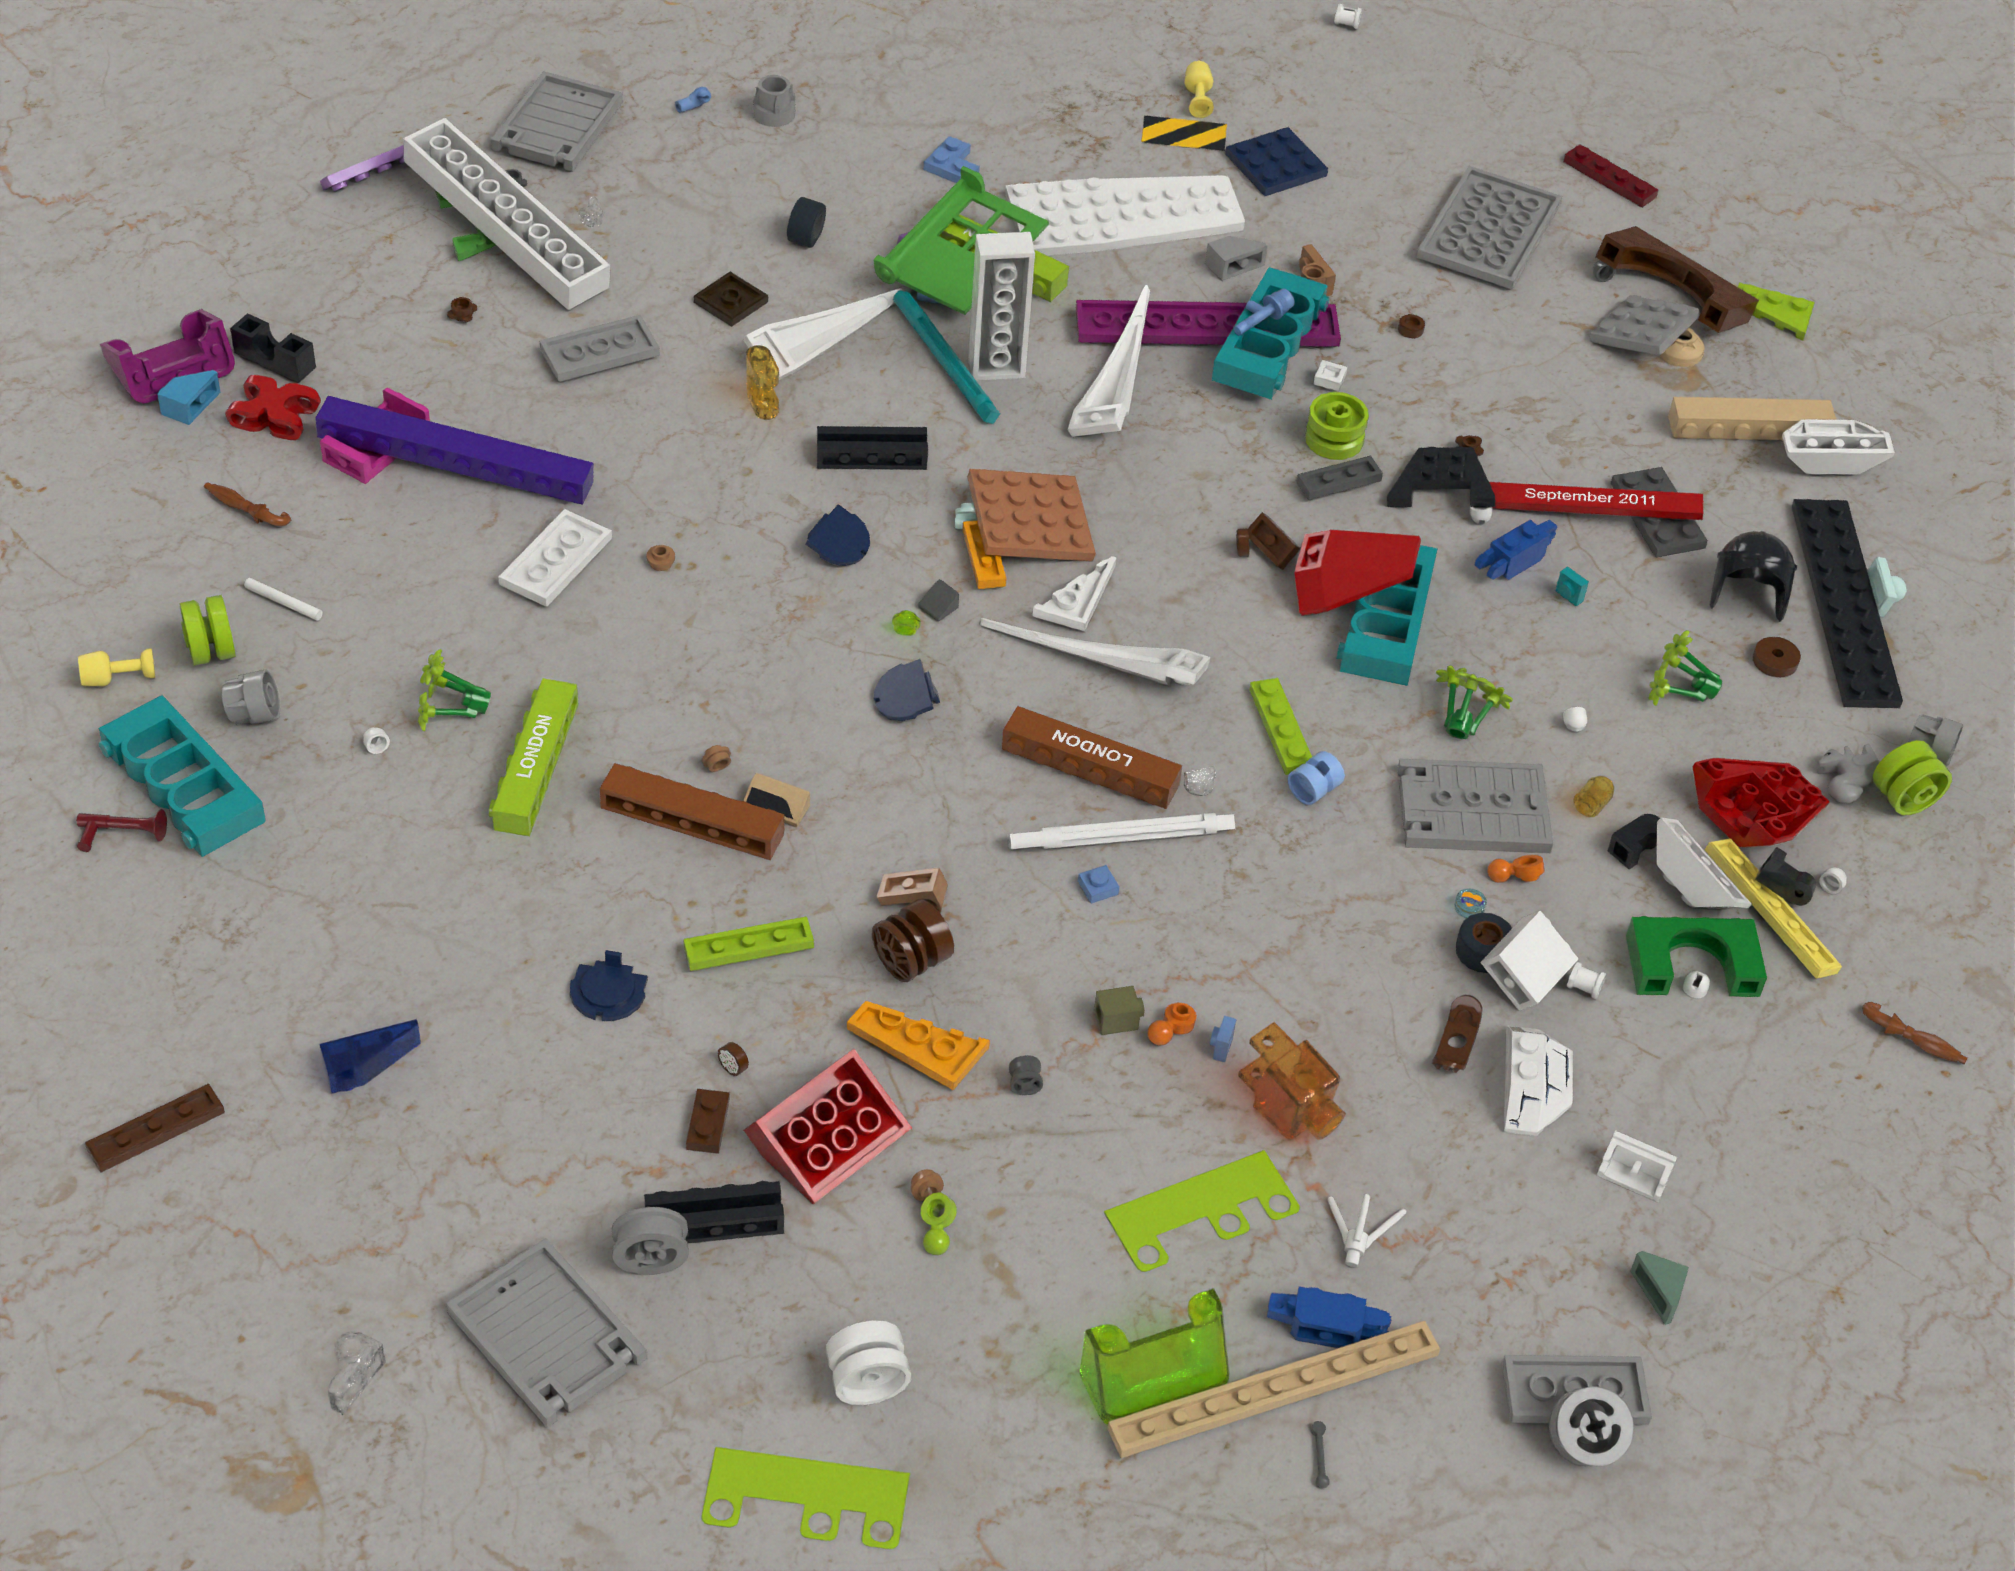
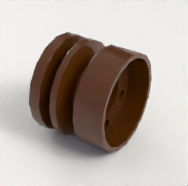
[871,899,954,982]

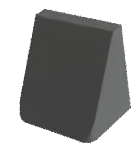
[918,579,959,622]

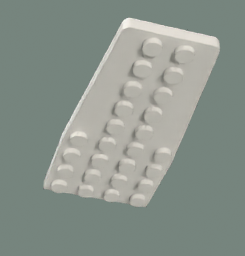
[1005,175,1245,256]

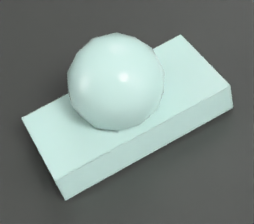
[1867,557,1907,617]

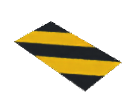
[1141,115,1227,151]

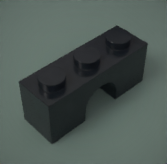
[230,313,316,383]

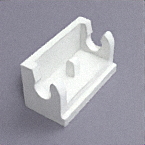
[1597,1131,1677,1202]

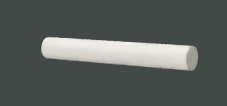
[244,578,323,621]

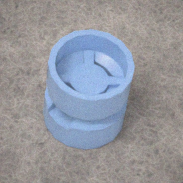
[1288,751,1345,805]

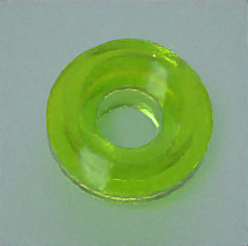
[892,610,921,636]

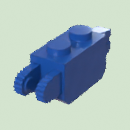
[1474,519,1558,580]
[1267,1286,1392,1348]

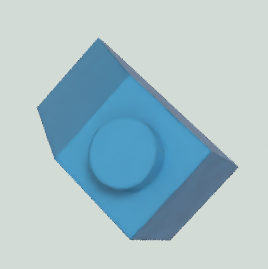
[157,370,221,425]

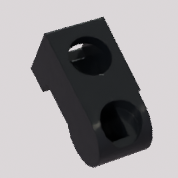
[1607,814,1660,869]
[1755,847,1816,906]

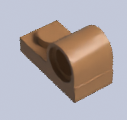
[1299,244,1336,296]
[877,868,948,913]

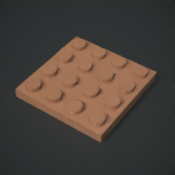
[967,469,1096,561]

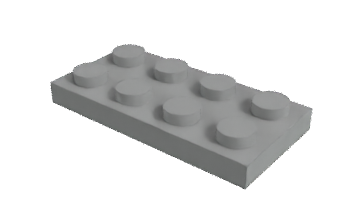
[539,315,660,382]
[1503,1355,1652,1425]

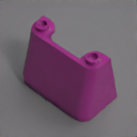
[100,309,235,403]

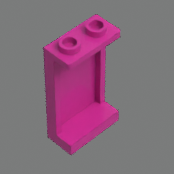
[320,387,430,484]

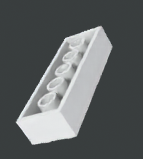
[968,232,1035,380]

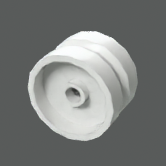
[826,1320,911,1405]

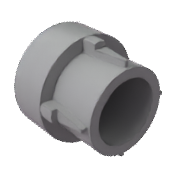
[753,74,795,127]
[222,669,280,725]
[1908,714,1963,768]

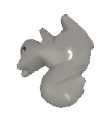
[1817,744,1879,803]

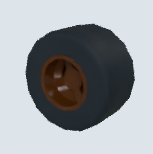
[1456,913,1512,973]

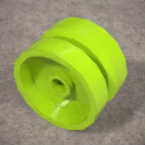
[1305,392,1369,460]
[179,594,236,666]
[1873,740,1952,815]

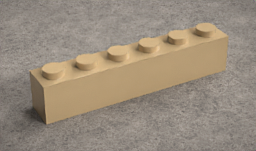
[1668,397,1836,440]

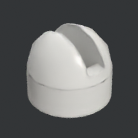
[1470,507,1492,524]
[1563,707,1588,732]
[363,727,390,754]
[1819,867,1847,894]
[1683,970,1710,998]

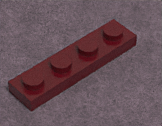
[1563,144,1659,208]

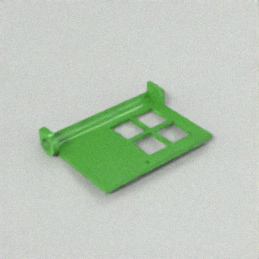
[874,166,1049,315]

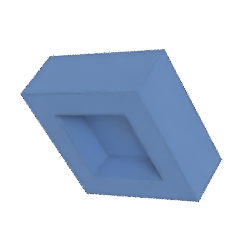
[1078,865,1120,903]
[1210,1015,1237,1062]

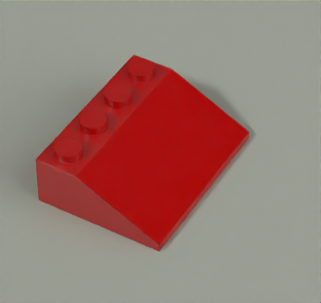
[743,1049,912,1204]

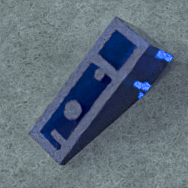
[319,1019,421,1094]

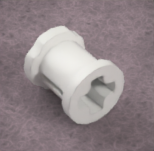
[1334,3,1363,29]
[1567,961,1607,999]

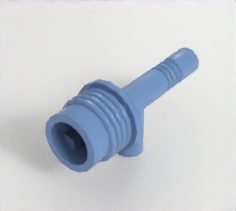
[1234,288,1295,336]

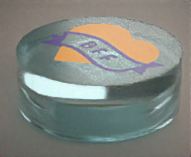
[1454,888,1487,918]

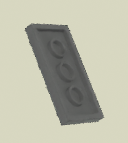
[1611,467,1708,558]

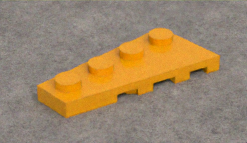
[847,1001,990,1090]

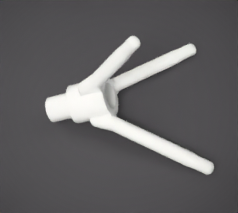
[1327,1194,1406,1267]

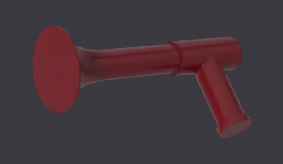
[76,809,167,852]

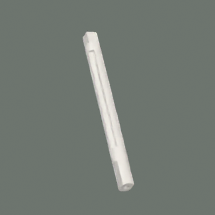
[1008,813,1235,849]

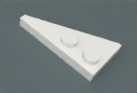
[1033,556,1117,631]

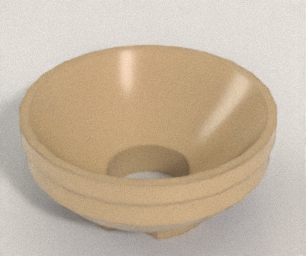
[1660,328,1704,367]

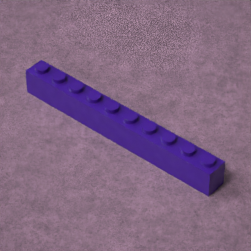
[315,396,594,505]

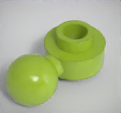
[921,1193,957,1255]

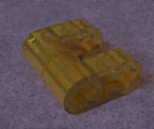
[746,345,779,420]

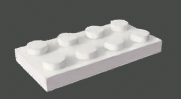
[498,509,612,607]

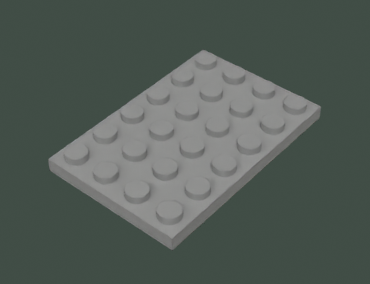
[1416,166,1563,289]

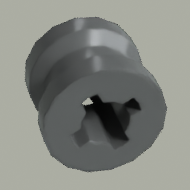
[1009,1055,1043,1095]

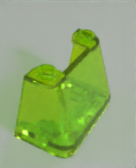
[1079,1288,1230,1425]

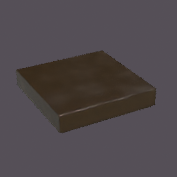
[694,271,768,327]

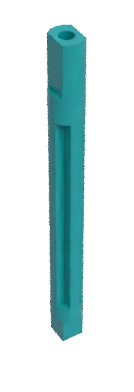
[893,290,1001,424]

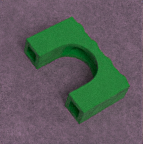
[1626,916,1767,997]

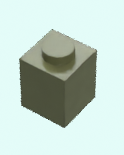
[1094,986,1145,1035]

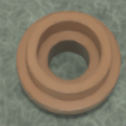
[647,545,675,571]
[702,745,731,772]
[911,1169,944,1201]

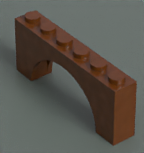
[1596,226,1759,333]

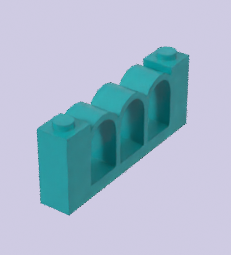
[1212,267,1330,400]
[1336,545,1438,686]
[98,695,266,857]

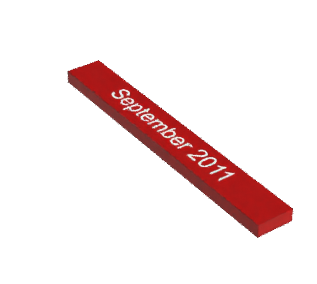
[1489,482,1704,520]

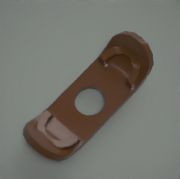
[1432,995,1483,1073]

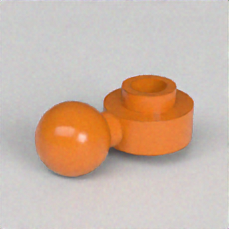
[1487,855,1545,883]
[1147,1002,1197,1046]

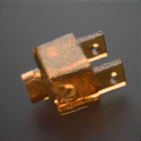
[1238,1022,1346,1140]

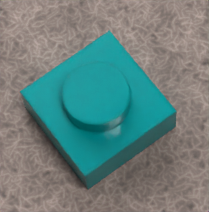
[1555,566,1589,606]

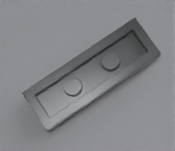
[1296,455,1383,500]

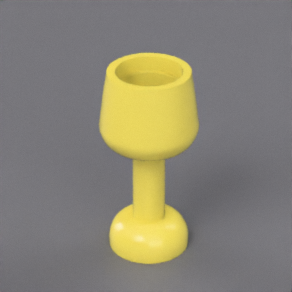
[1184,61,1214,118]
[78,648,155,686]

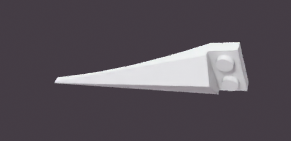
[1068,285,1150,437]
[743,286,914,384]
[980,618,1211,686]

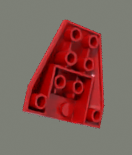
[1294,529,1421,616]
[1692,758,1830,847]

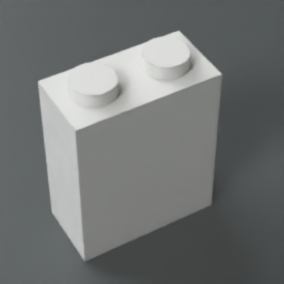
[1481,911,1578,1011]

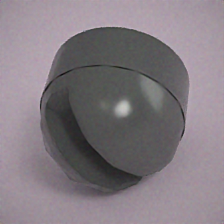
[1593,260,1615,282]

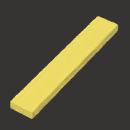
[1705,838,1842,979]

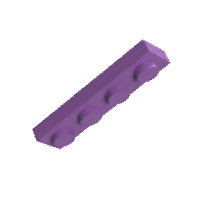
[319,145,405,191]

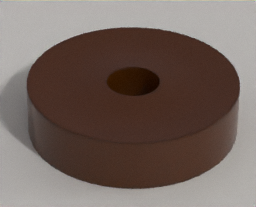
[1753,637,1801,678]

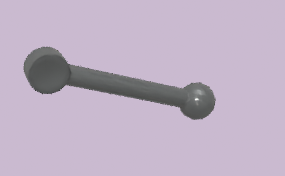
[1311,1421,1330,1489]

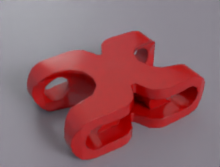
[225,375,321,440]

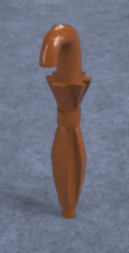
[204,482,291,526]
[1862,1002,1968,1064]

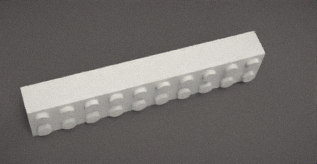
[403,118,610,310]

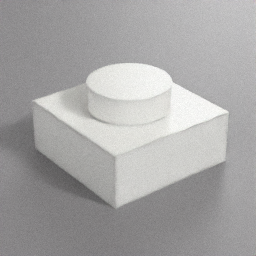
[1314,360,1348,391]

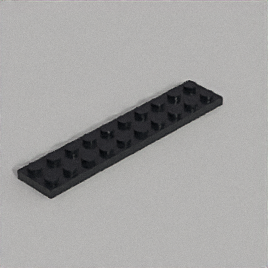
[1791,499,1903,708]

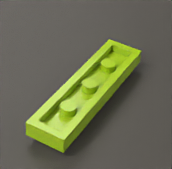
[1249,678,1312,775]
[683,916,814,971]

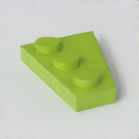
[1738,282,1815,341]

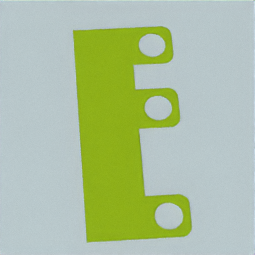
[1104,1150,1300,1272]
[702,1447,910,1549]

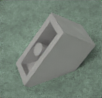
[1205,236,1267,281]

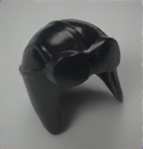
[1710,531,1797,622]

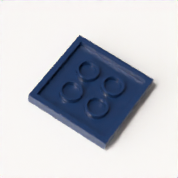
[1225,127,1328,196]

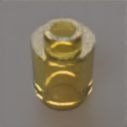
[1573,776,1614,817]

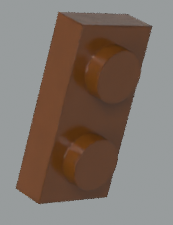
[1248,512,1301,570]
[686,1088,730,1154]

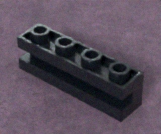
[817,426,928,470]
[644,1181,784,1243]

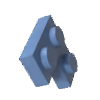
[924,136,980,183]

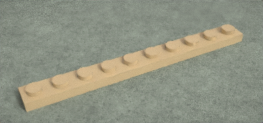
[1107,1321,1440,1458]

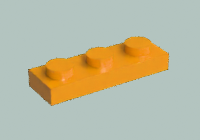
[962,520,1007,589]

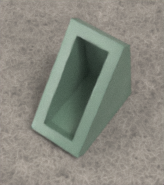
[1630,1251,1689,1325]

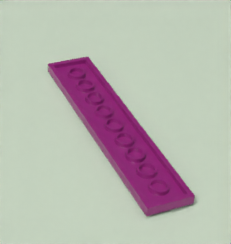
[1076,300,1341,347]

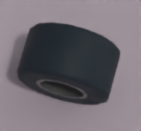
[787,197,826,248]

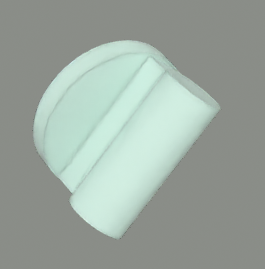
[955,503,977,529]

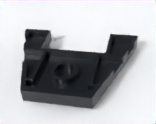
[1387,446,1496,507]

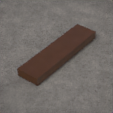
[85,1083,225,1172]

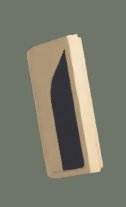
[744,773,810,827]

